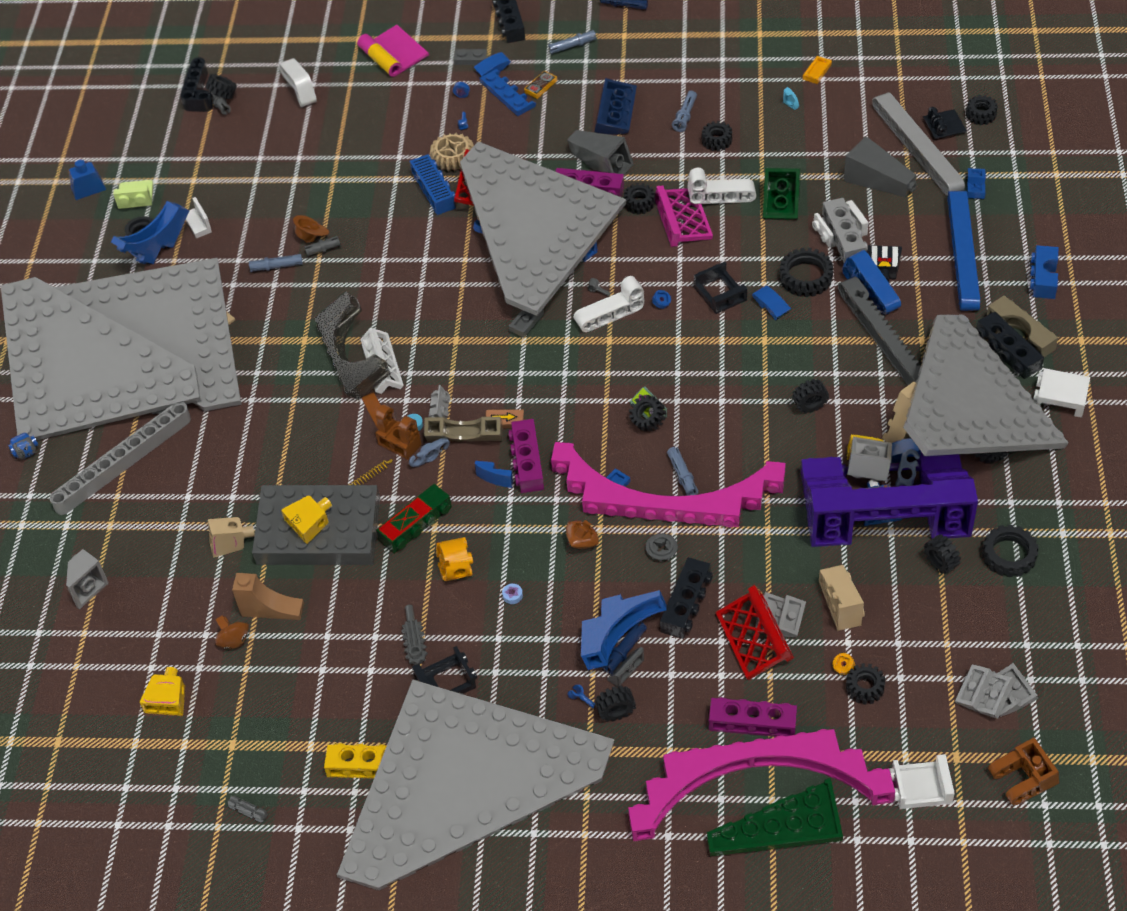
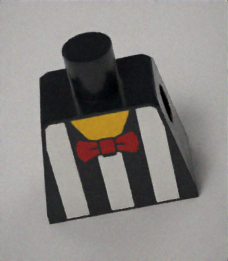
[867,245,902,283]

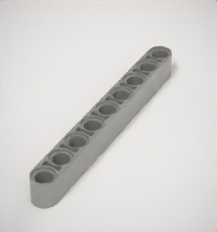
[872,92,965,196]
[50,402,191,515]

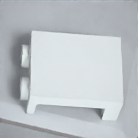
[812,200,869,248]
[1034,368,1090,418]
[889,754,955,809]

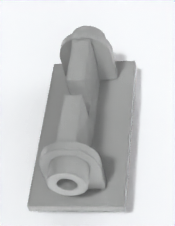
[429,385,450,419]

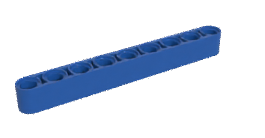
[948,191,980,311]

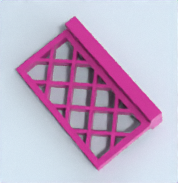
[655,186,713,247]

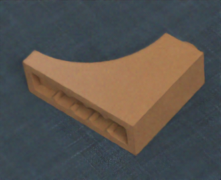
[232,573,304,620]

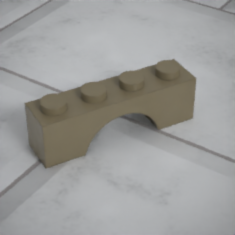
[987,296,1058,357]
[424,416,503,442]

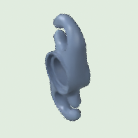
[409,438,450,467]
[895,449,920,487]

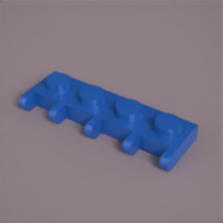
[480,69,536,116]

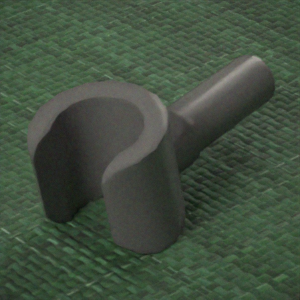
[588,278,611,296]

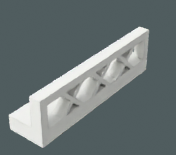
[360,328,404,394]

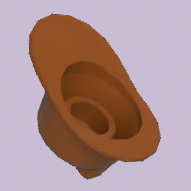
[293,215,329,243]

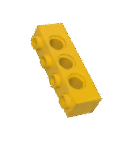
[324,743,387,778]

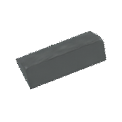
[607,647,644,687]

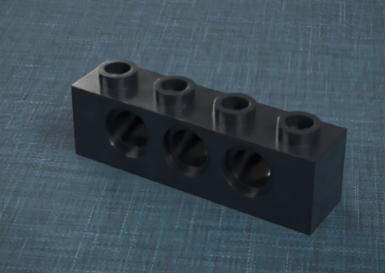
[492,0,526,43]
[976,312,1044,379]
[660,557,713,639]

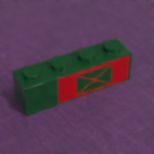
[376,484,452,554]

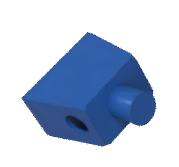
[69,159,106,200]

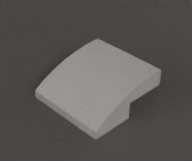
[755,592,806,637]
[993,663,1038,717]
[955,664,1015,719]

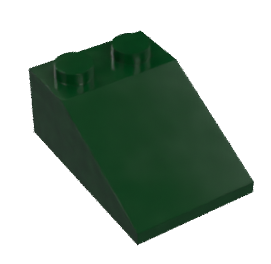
[763,168,801,220]

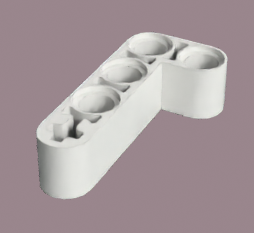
[279,58,317,107]
[688,168,756,204]
[573,276,644,332]

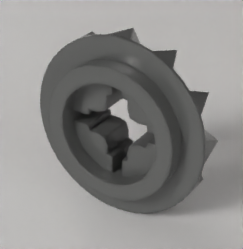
[646,533,678,562]

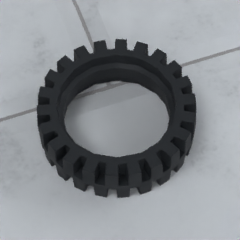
[780,248,833,297]

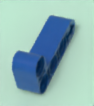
[842,250,901,315]

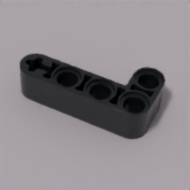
[180,57,213,112]

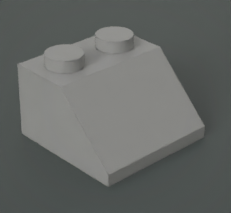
[848,437,892,481]
[66,549,109,609]

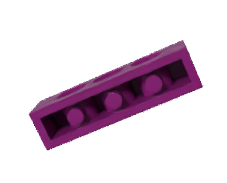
[556,168,624,198]
[508,419,544,493]
[709,697,797,737]

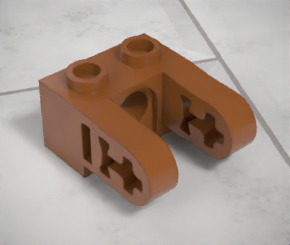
[376,404,422,460]
[988,737,1059,805]

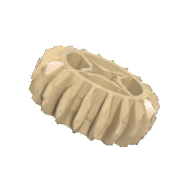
[430,132,474,172]

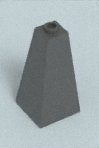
[567,130,634,175]
[844,137,917,197]

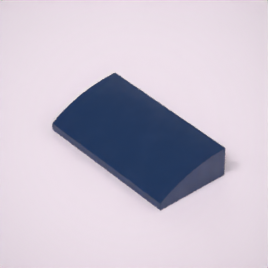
[594,78,637,135]

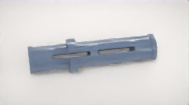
[548,30,596,54]
[249,254,303,272]
[667,447,698,496]

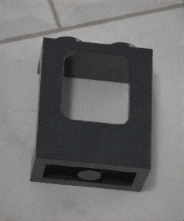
[694,261,747,314]
[412,646,477,694]

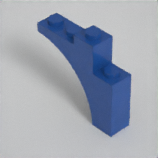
[111,201,190,264]
[581,590,667,670]

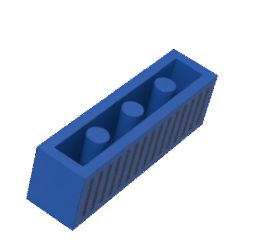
[410,154,456,215]

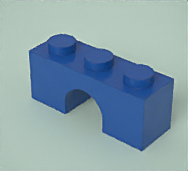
[1030,245,1059,299]

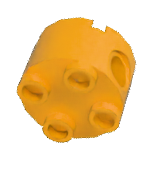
[436,537,473,581]

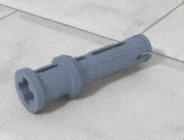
[672,91,697,132]

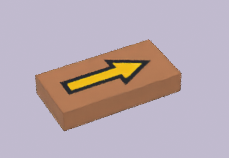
[486,410,524,428]

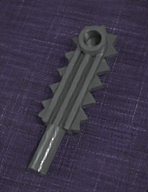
[401,605,428,665]

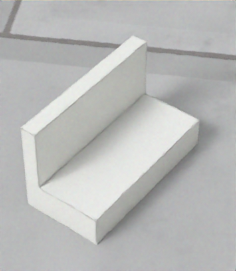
[186,197,212,238]

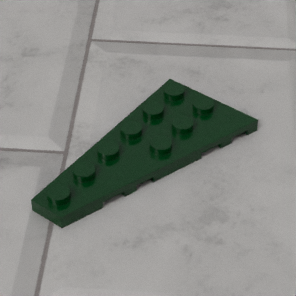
[707,777,843,857]

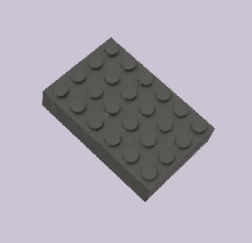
[252,485,380,565]

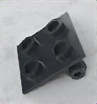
[923,107,967,139]

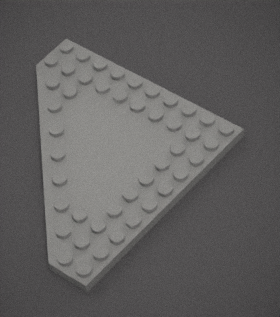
[460,142,626,316]
[54,258,241,411]
[1,277,201,441]
[903,315,1068,456]
[337,680,614,891]

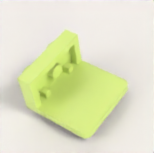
[113,180,153,209]

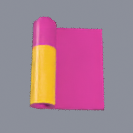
[357,25,429,77]

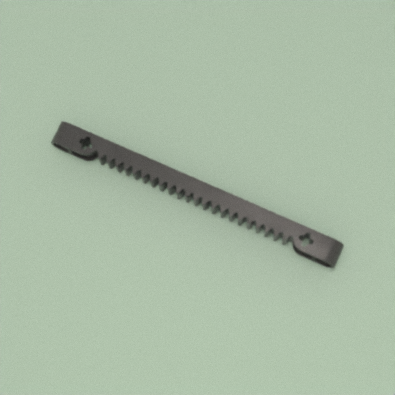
[838,277,922,385]

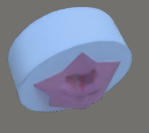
[502,584,523,604]

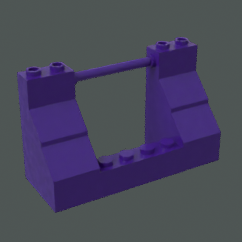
[801,452,978,547]

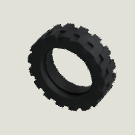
[982,525,1039,577]

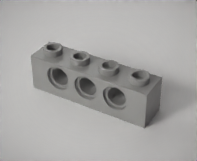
[822,198,868,263]

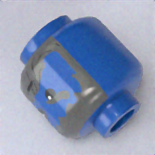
[8,433,38,460]

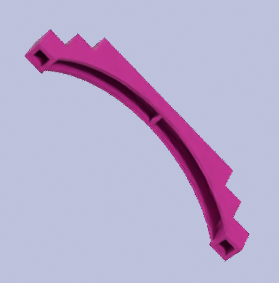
[551,442,786,527]
[628,729,895,841]

